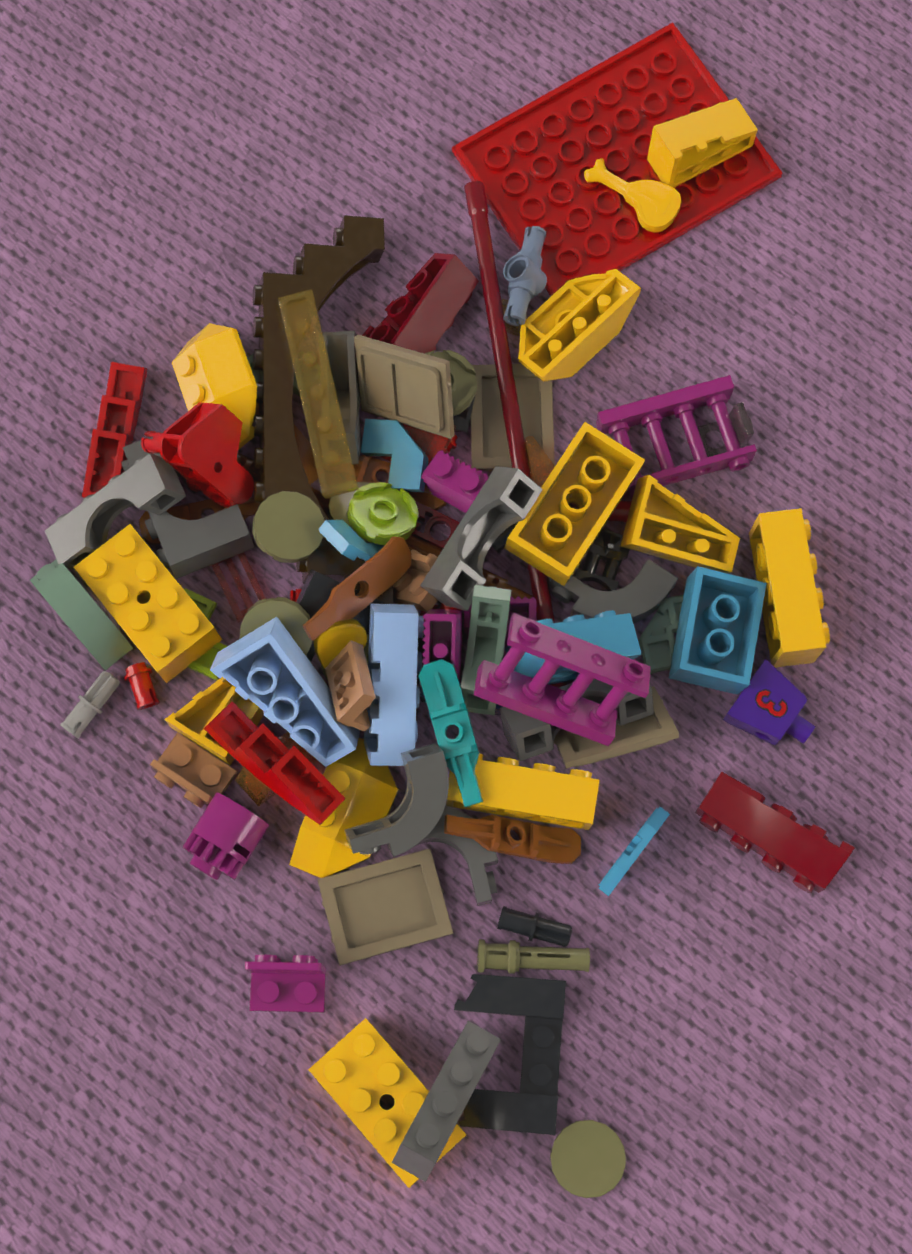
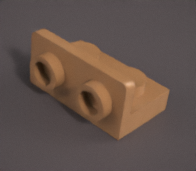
[393,549,438,612]
[325,641,376,731]
[150,732,238,808]

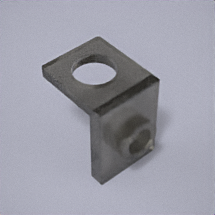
[697,402,754,457]

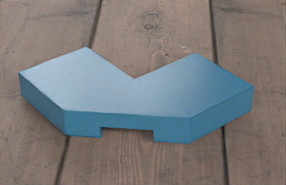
[361,419,429,492]
[318,520,385,561]
[598,807,670,896]

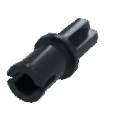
[497,906,572,947]

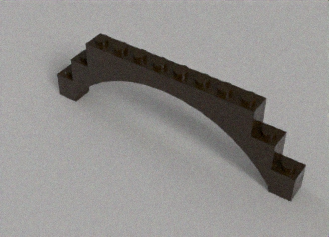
[253,215,393,604]

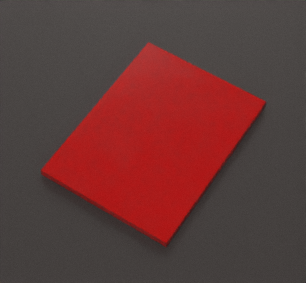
[452,22,783,296]

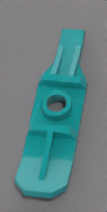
[418,659,483,807]

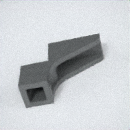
[319,331,362,465]

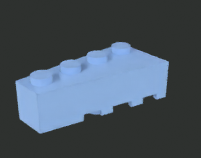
[364,604,424,766]
[210,617,360,767]

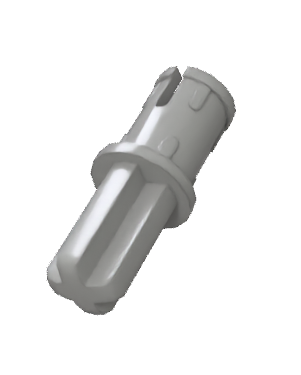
[60,671,120,739]

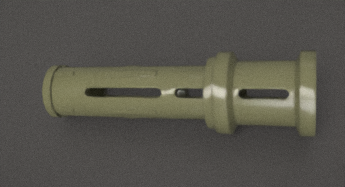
[477,939,590,974]

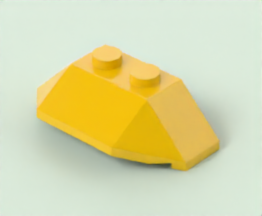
[518,269,641,382]
[172,323,257,450]
[289,738,398,878]

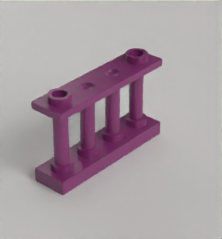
[596,375,757,499]
[474,613,651,746]

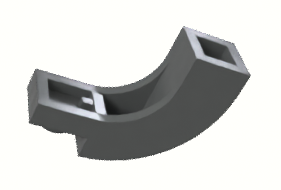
[549,559,678,624]
[345,743,449,857]
[396,805,498,906]

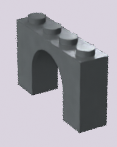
[121,431,255,579]

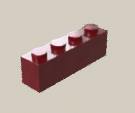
[362,253,479,354]
[695,772,855,894]

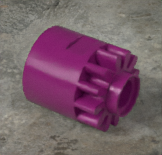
[182,792,270,880]

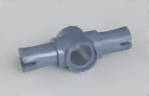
[503,226,547,326]

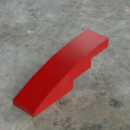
[82,362,147,497]
[203,701,346,825]

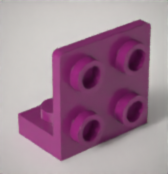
[245,955,326,1013]

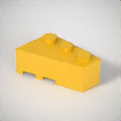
[647,98,758,188]
[620,475,740,573]
[164,677,264,765]

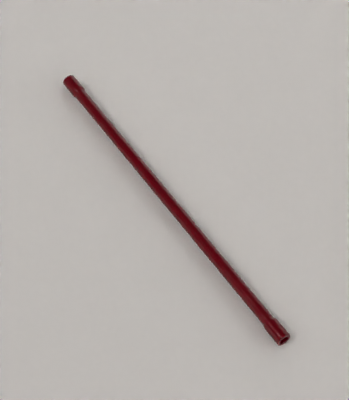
[464,181,567,688]

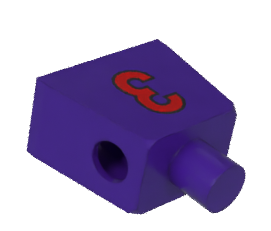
[723,659,816,745]

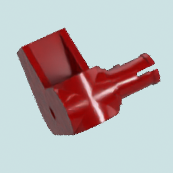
[141,402,254,508]

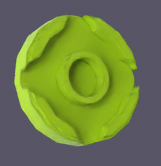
[347,482,419,545]

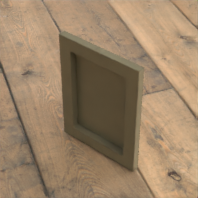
[354,335,455,439]
[471,364,555,471]
[554,686,679,769]
[317,849,454,966]

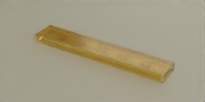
[278,289,359,498]

